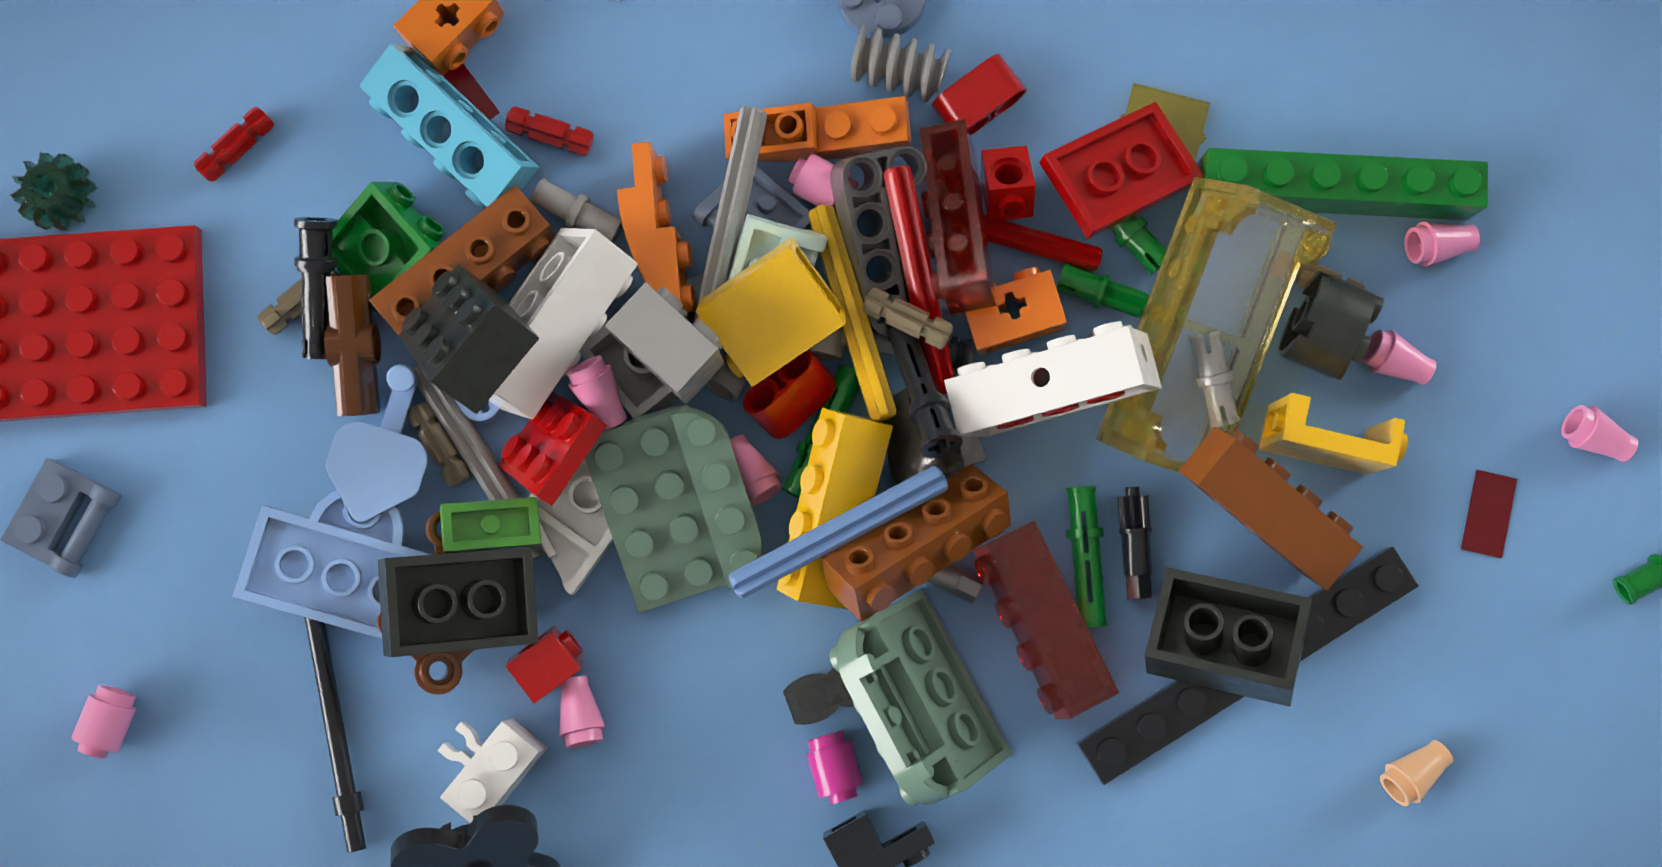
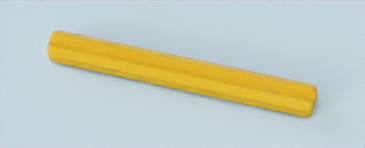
[808,204,897,422]

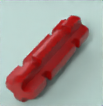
[193,106,274,182]
[505,106,594,156]

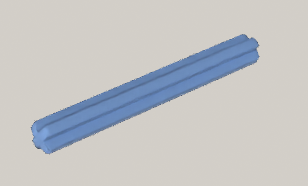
[729,466,948,598]

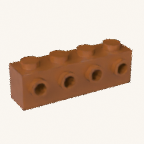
[369,185,555,336]
[1178,426,1363,591]
[821,463,1011,622]

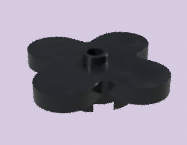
[390,805,560,867]

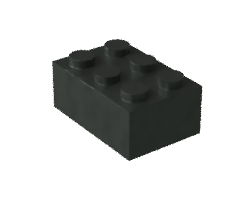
[399,263,539,414]
[378,547,538,658]
[1145,567,1312,707]

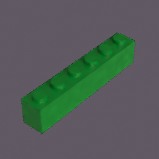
[1196,148,1488,220]

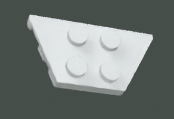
[529,459,613,595]

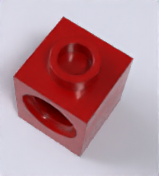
[981,145,1036,222]
[505,625,583,704]

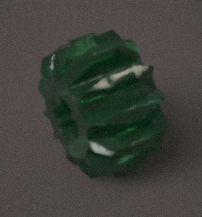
[10,152,98,231]

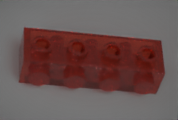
[920,119,997,315]
[973,521,1119,719]

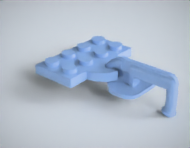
[232,364,434,639]

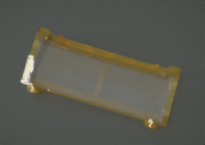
[1096,177,1337,473]

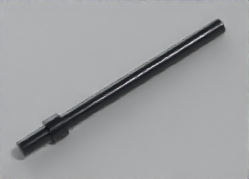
[304,617,366,853]

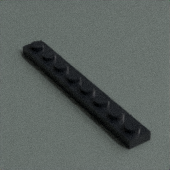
[1076,546,1419,785]

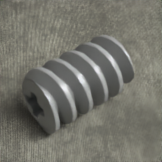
[851,24,951,103]

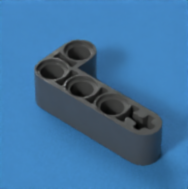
[830,146,927,336]

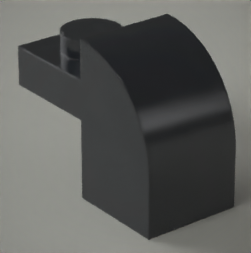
[823,810,935,867]

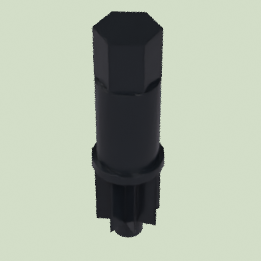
[1118,487,1152,599]

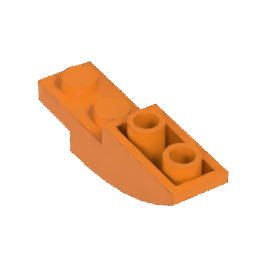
[723,96,911,162]
[617,141,696,322]

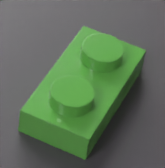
[440,497,541,553]

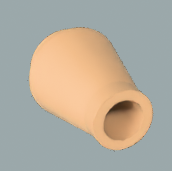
[1380,740,1454,806]

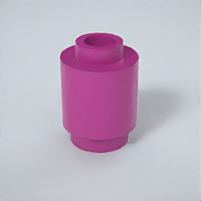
[806,730,864,804]

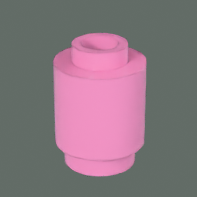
[788,153,859,211]
[71,684,136,759]

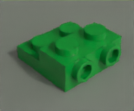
[333,182,445,312]

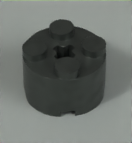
[1279,271,1384,380]

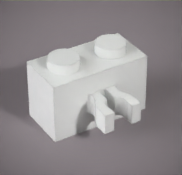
[437,718,548,823]

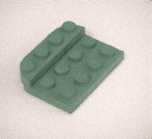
[585,405,762,613]
[829,588,1012,805]

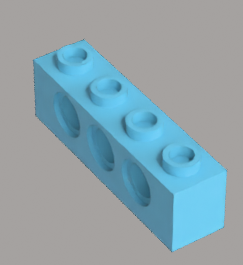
[359,43,540,209]

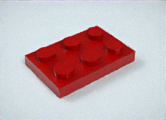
[1039,101,1204,239]
[498,391,607,506]

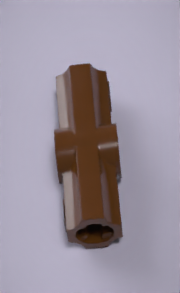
[324,275,381,416]

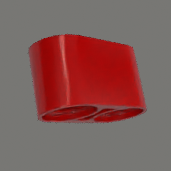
[932,54,1027,142]
[743,349,836,439]

